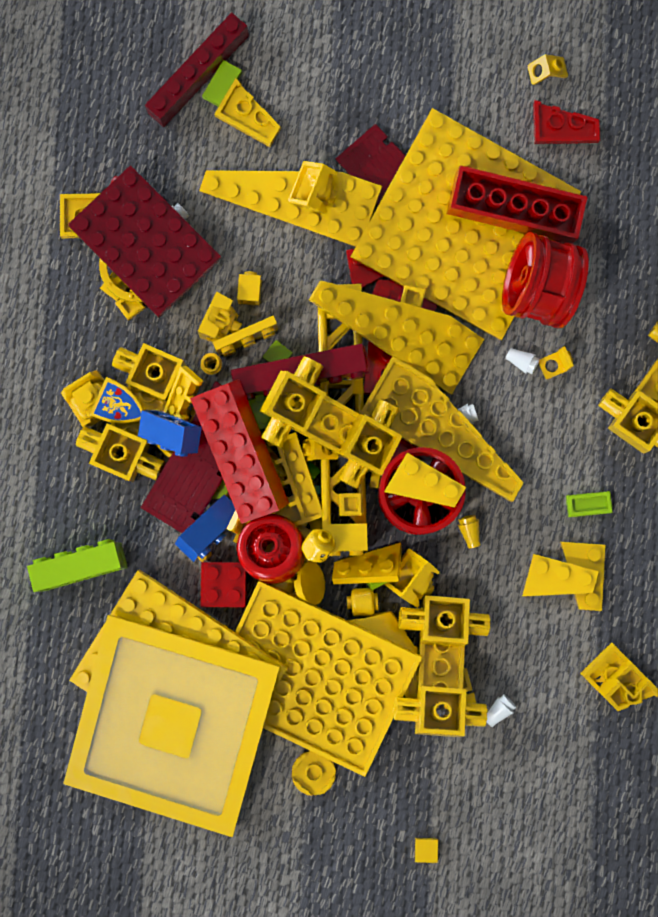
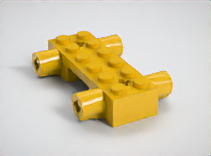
[598,321,658,454]
[76,343,200,483]
[260,356,402,489]
[394,595,490,737]

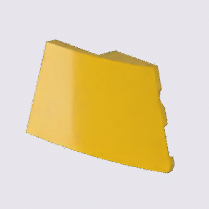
[347,611,419,653]
[580,643,658,711]

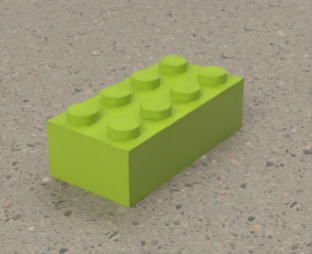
[27,539,128,592]

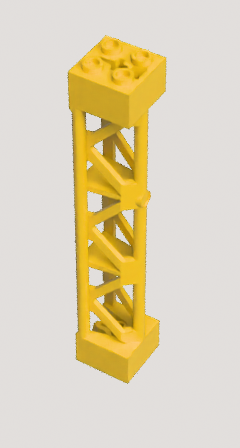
[318,284,368,556]

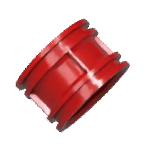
[502,232,589,329]
[378,447,466,535]

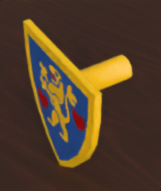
[89,377,143,423]

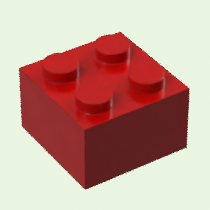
[201,562,247,607]

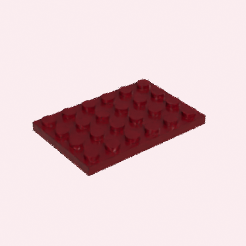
[67,165,222,318]

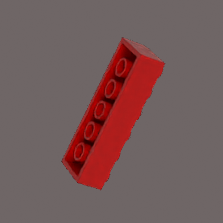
[446,165,587,244]
[190,379,289,524]

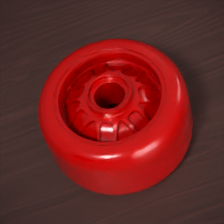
[237,514,306,584]

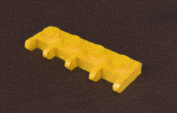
[156,366,203,457]
[267,432,322,526]

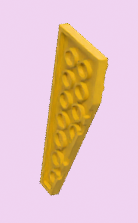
[199,170,382,247]
[309,281,484,395]
[359,356,524,502]

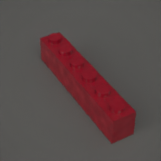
[145,12,249,128]
[231,343,370,401]

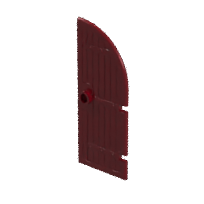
[335,124,405,206]
[140,381,223,533]

